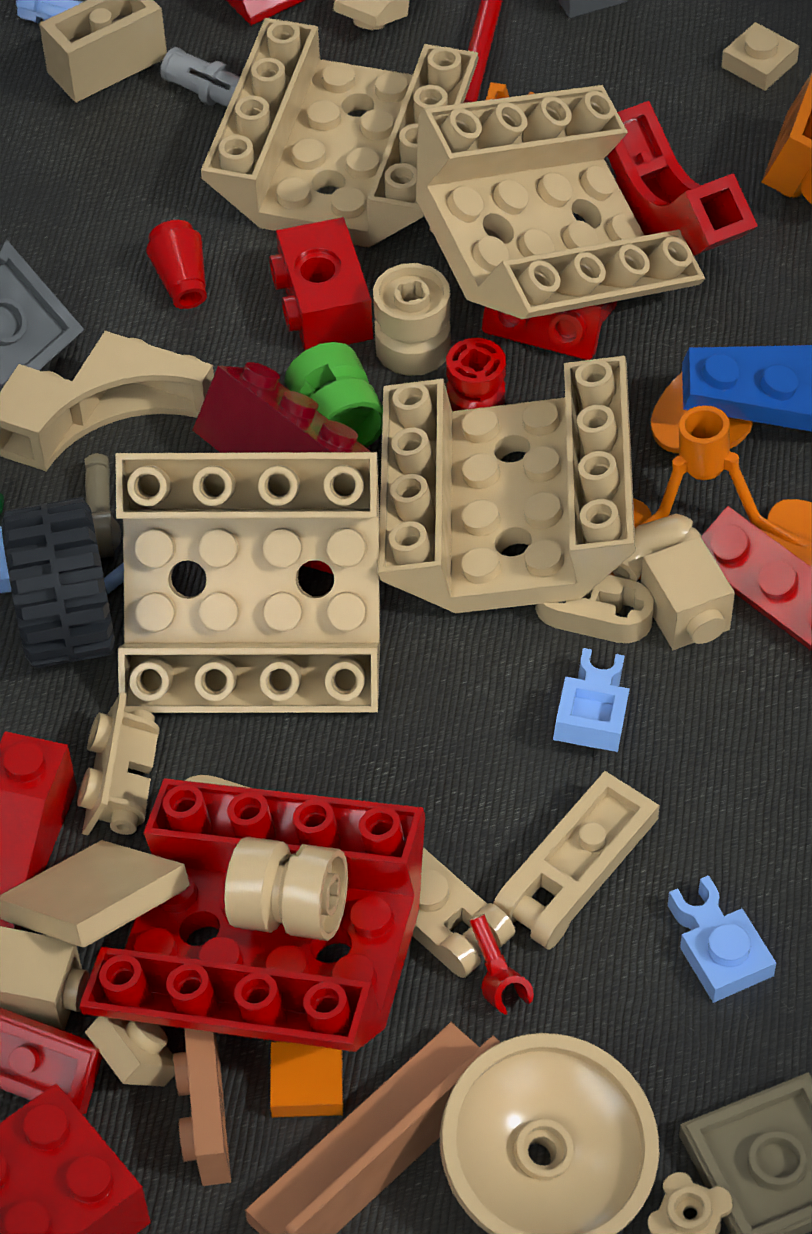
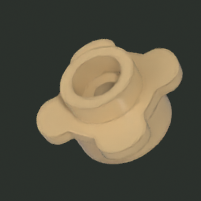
[648,1172,733,1234]

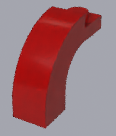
[607,101,758,256]

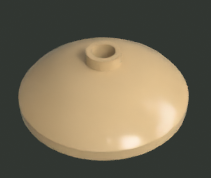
[440,1033,659,1234]

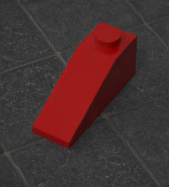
[0,731,77,930]

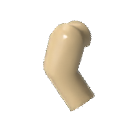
[613,514,701,581]

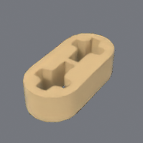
[535,575,654,643]

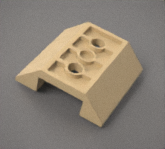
[201,18,478,247]
[416,85,706,319]
[378,356,636,613]
[116,452,380,713]

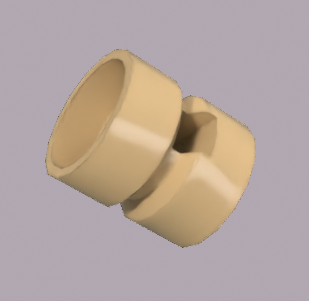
[373,263,451,376]
[224,837,348,941]

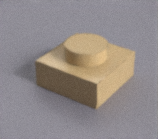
[721,22,799,91]
[85,1016,175,1087]

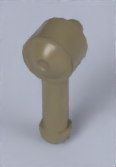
[85,453,121,558]

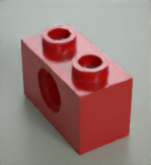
[269,217,373,351]

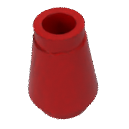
[146,220,207,309]

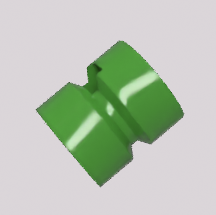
[284,342,383,448]

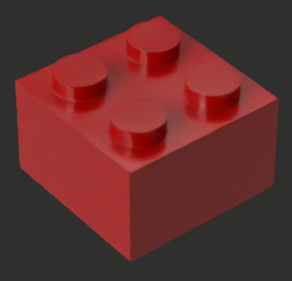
[0,1083,151,1234]

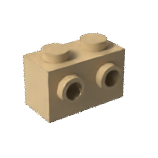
[39,0,167,103]

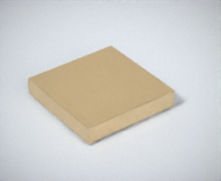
[0,840,190,948]

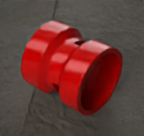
[446,338,506,411]

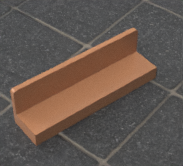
[245,1022,501,1234]

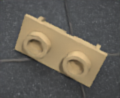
[77,692,159,836]

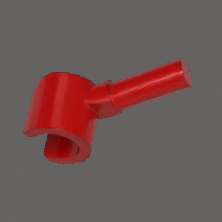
[469,914,534,1015]

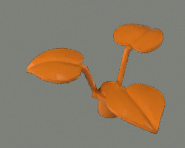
[609,372,812,579]

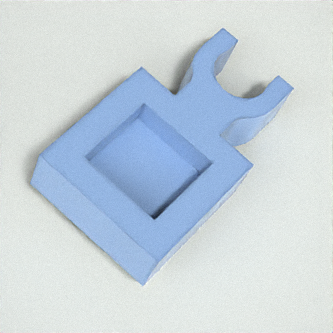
[553,648,630,752]
[668,875,776,1003]

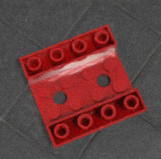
[79,778,425,1052]

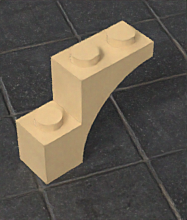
[0,331,214,471]

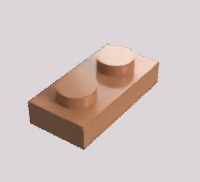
[173,1028,231,1186]

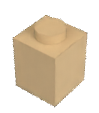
[641,536,735,650]
[0,926,89,1031]

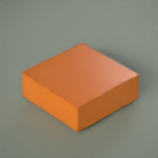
[270,1042,343,1117]

